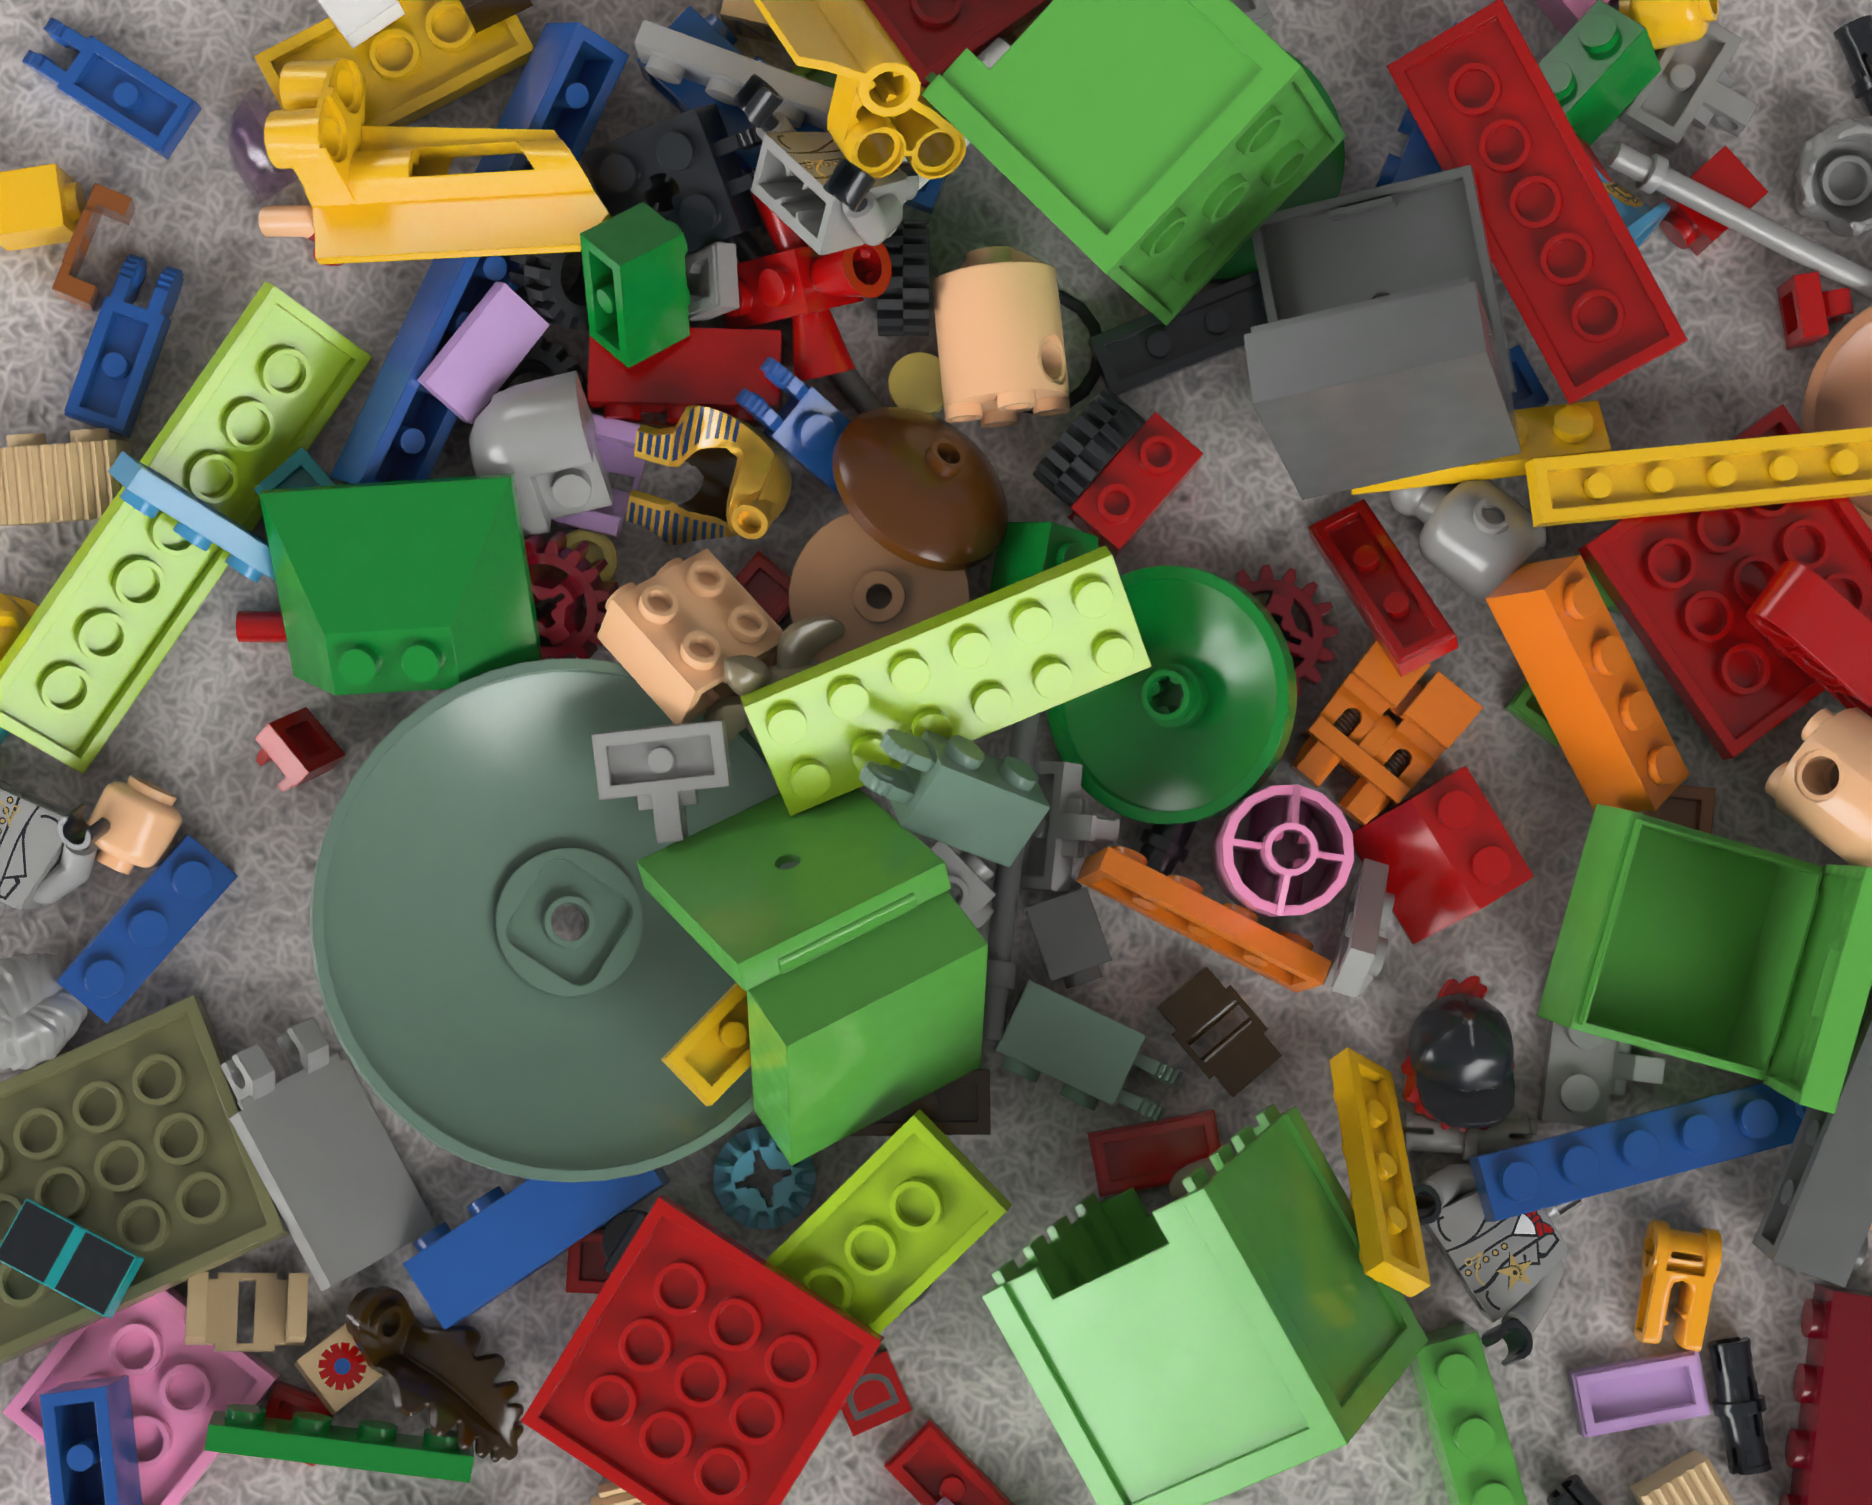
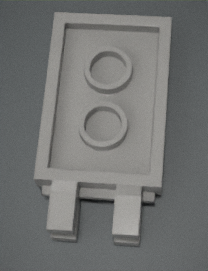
[221,1017,437,1292]

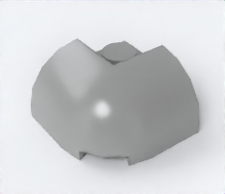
[469,371,613,536]

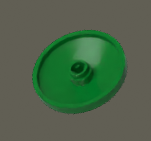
[1047,565,1297,824]

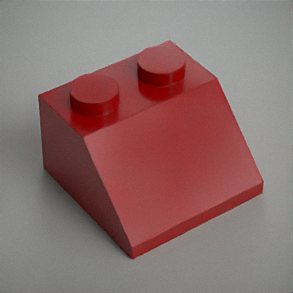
[1352,766,1534,944]

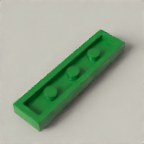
[204,1404,474,1483]

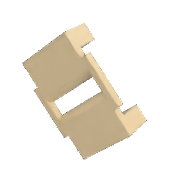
[184,1272,309,1352]

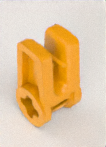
[1634,1219,1722,1352]

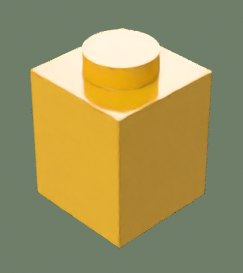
[0,163,87,251]

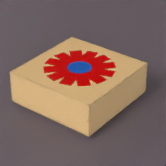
[293,1323,383,1415]

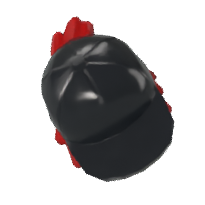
[1401,975,1515,1133]

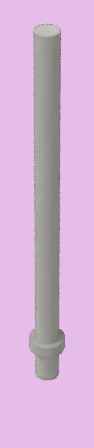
[1606,142,1872,301]

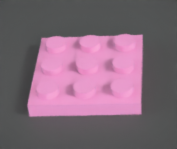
[2,1287,282,1505]

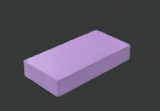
[417,281,550,424]
[1567,1349,1711,1438]

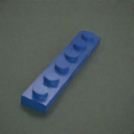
[1469,1082,1807,1222]

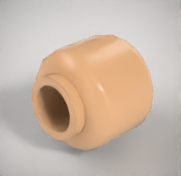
[87,775,183,875]

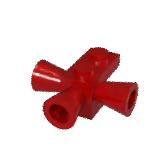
[722,192,892,381]

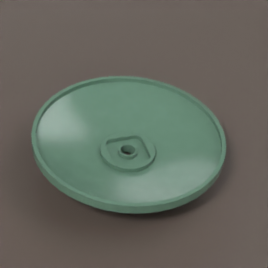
[310,658,799,1183]

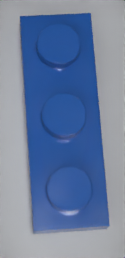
[55,834,238,1023]

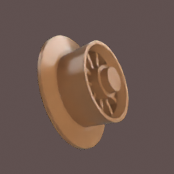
[789,512,969,664]

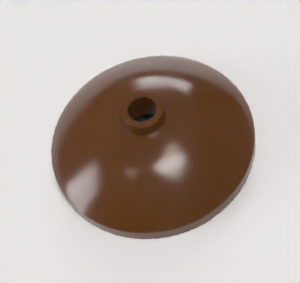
[832,407,1008,571]

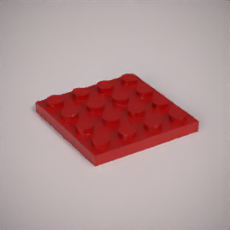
[1577,404,1872,760]
[521,1194,885,1505]

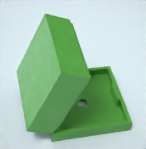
[636,788,988,1166]
[1536,804,1872,1114]

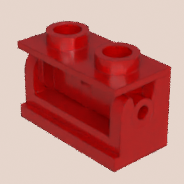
[1068,412,1204,559]

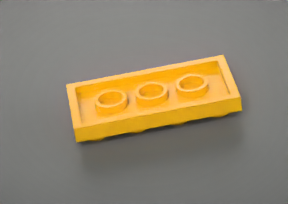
[254,0,534,127]

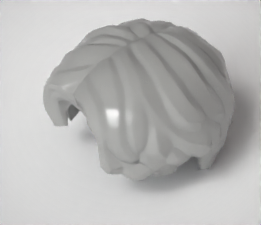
[1793,116,1872,237]
[0,953,87,1071]

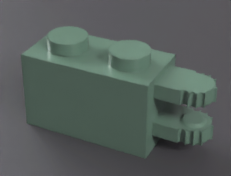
[859,728,1050,868]
[995,979,1183,1122]

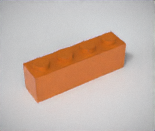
[1485,555,1690,812]

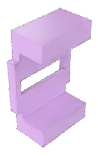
[554,413,646,541]

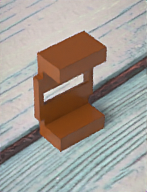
[52,183,135,311]

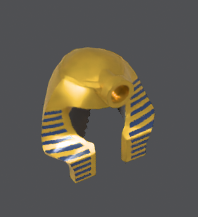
[626,405,792,546]

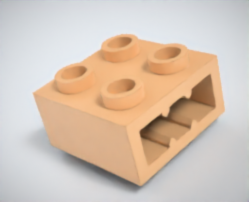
[597,548,783,724]

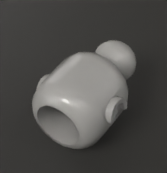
[1389,479,1546,602]

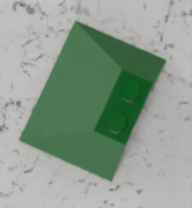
[259,473,543,695]

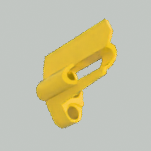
[753,0,966,179]
[264,58,611,265]

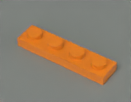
[1076,846,1332,993]

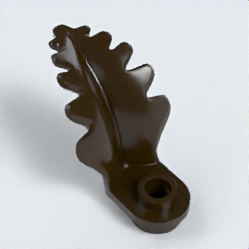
[345,1286,524,1463]

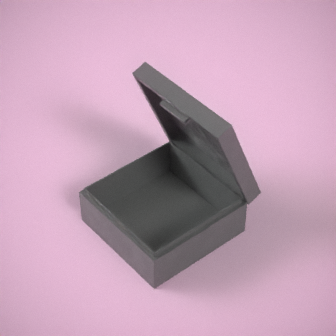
[1244,165,1522,500]

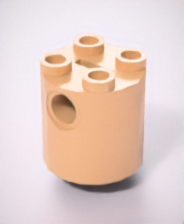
[931,246,1070,428]
[1765,707,1872,868]

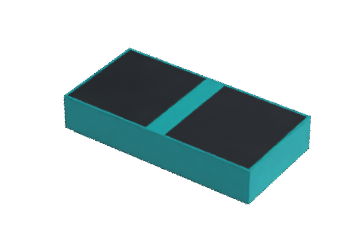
[0,1198,145,1318]

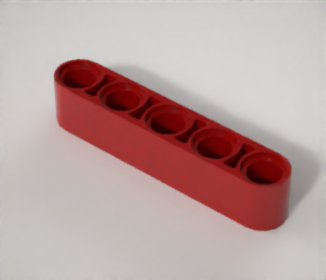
[1746,560,1872,718]

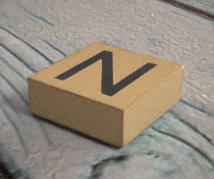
[720,0,783,46]

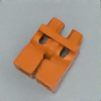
[1289,638,1484,826]

